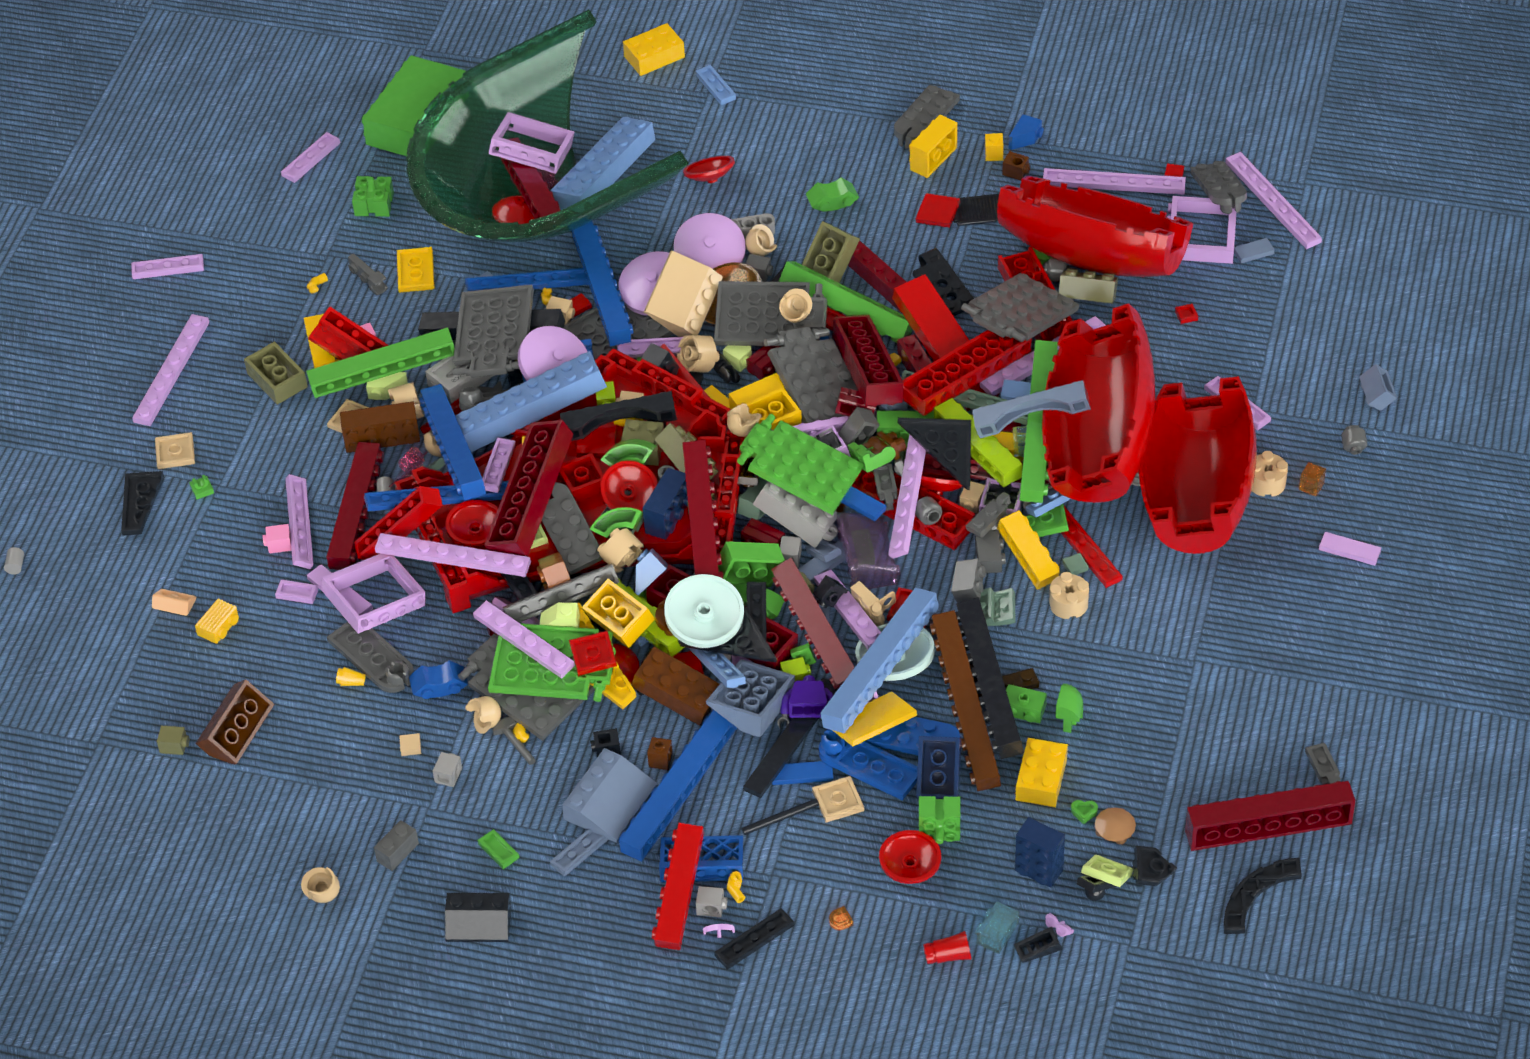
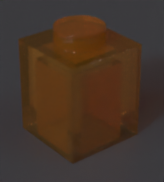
[1299,462,1326,496]

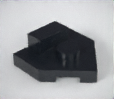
[1132,845,1177,886]

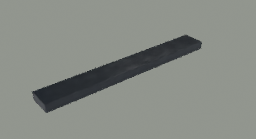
[743,678,839,798]

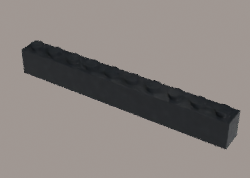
[955,597,1024,760]

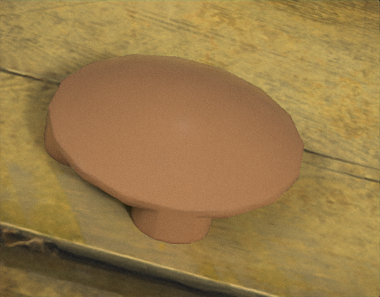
[1095,807,1136,844]

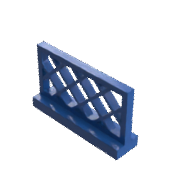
[659,835,743,882]

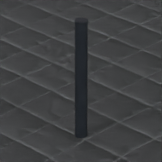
[741,798,819,835]

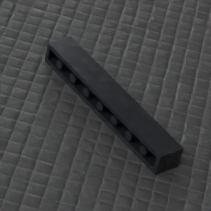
[418,309,565,340]

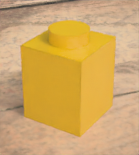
[985,133,1003,161]

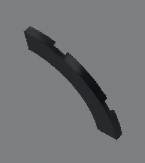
[1223,858,1302,934]

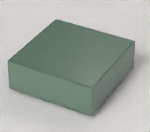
[1062,553,1089,575]

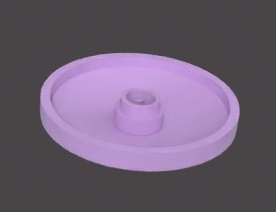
[674,213,745,280]
[618,251,669,315]
[518,326,587,381]

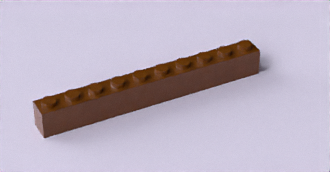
[929,610,1001,792]

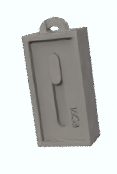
[425,356,495,404]
[753,481,840,548]

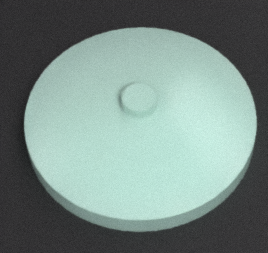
[664,574,744,648]
[855,623,935,681]

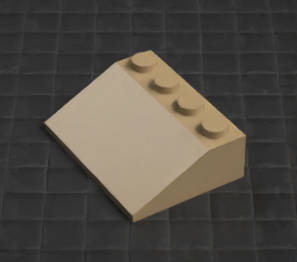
[644,251,723,337]

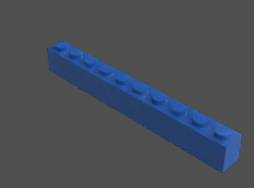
[571,219,634,347]
[419,384,486,501]
[619,709,737,862]

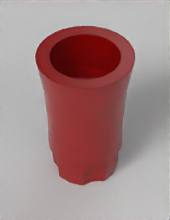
[923,931,971,964]

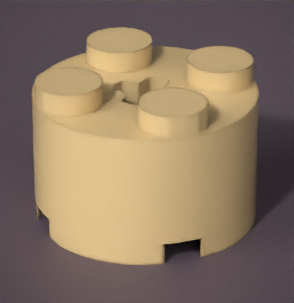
[677,335,719,373]
[388,382,424,419]
[1251,451,1288,497]
[597,528,644,573]
[1049,572,1089,619]

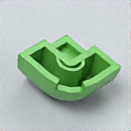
[1056,683,1083,733]

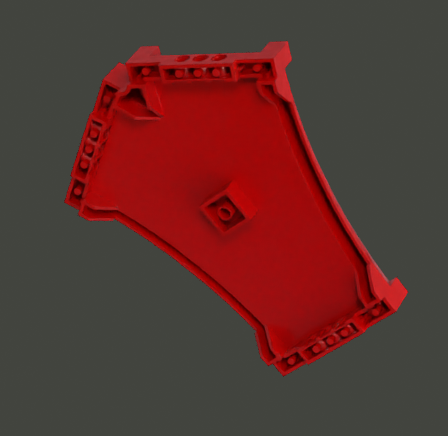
[394,348,746,614]

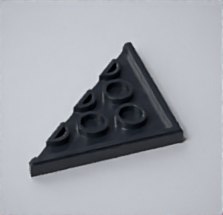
[897,417,971,490]
[677,606,777,662]

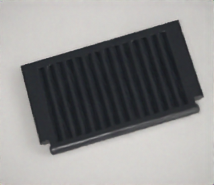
[953,193,1000,226]

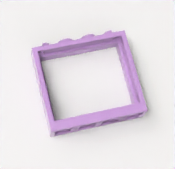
[489,112,574,174]
[1167,196,1236,264]
[322,554,425,633]

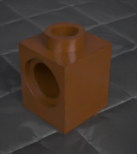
[1002,151,1031,180]
[647,737,673,770]

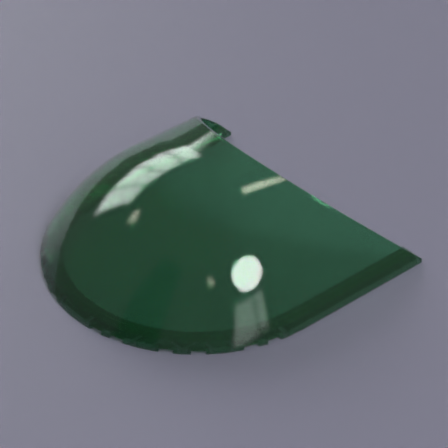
[406,9,688,242]

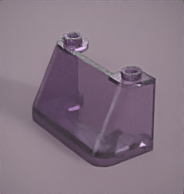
[836,512,901,589]

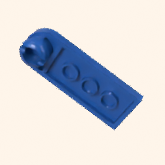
[865,717,961,756]
[819,729,918,801]

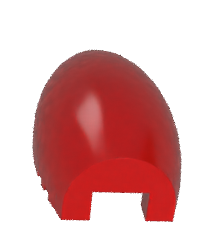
[997,176,1193,277]
[1042,303,1155,503]
[1139,376,1257,554]

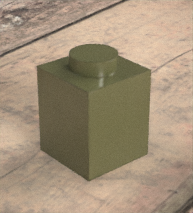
[157,725,190,755]

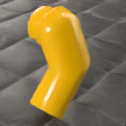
[307,273,328,294]
[540,288,552,306]
[513,723,529,743]
[727,871,745,903]

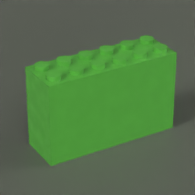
[362,55,468,160]

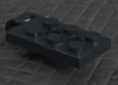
[912,248,974,316]

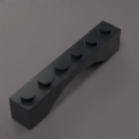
[560,391,677,441]

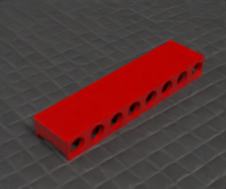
[997,247,1072,341]
[892,274,999,411]
[902,330,1032,416]
[849,452,975,551]

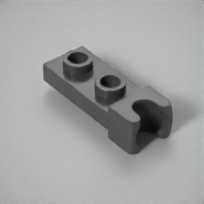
[348,253,388,296]

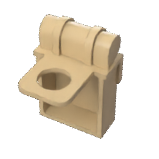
[850,581,896,626]

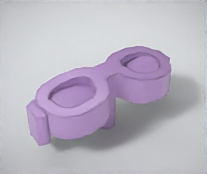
[1045,913,1074,937]
[703,924,735,938]

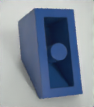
[1009,114,1044,150]

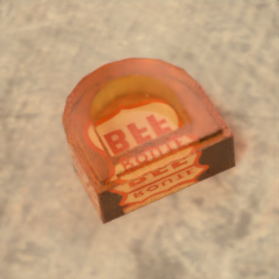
[829,906,854,930]

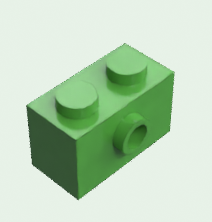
[1006,684,1047,724]

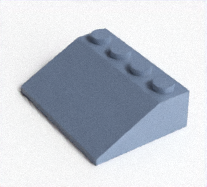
[706,659,795,737]
[562,748,658,843]

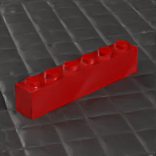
[354,486,443,560]
[652,823,704,950]

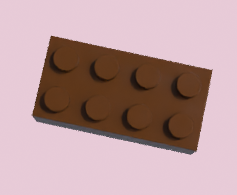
[340,401,420,453]
[632,647,720,726]

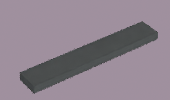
[503,563,619,623]

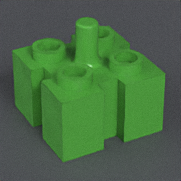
[352,176,394,217]
[919,796,960,844]

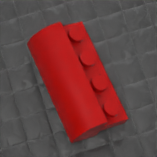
[308,306,389,360]

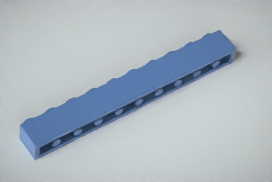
[821,588,939,733]

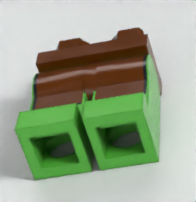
[847,431,907,473]

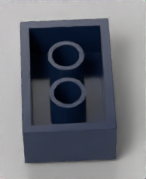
[642,468,688,540]
[916,736,962,800]
[1015,817,1065,888]

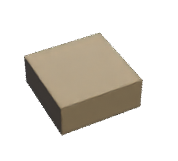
[400,733,421,756]

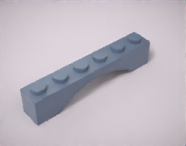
[972,380,1091,438]

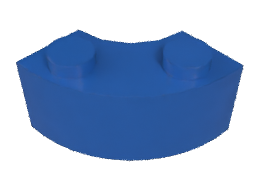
[409,660,468,699]

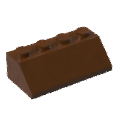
[195,679,274,765]

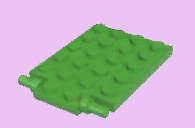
[737,414,864,515]
[488,623,616,702]

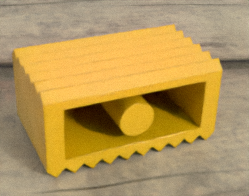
[195,598,239,644]

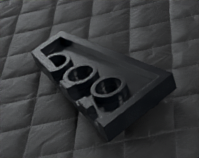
[121,471,164,536]

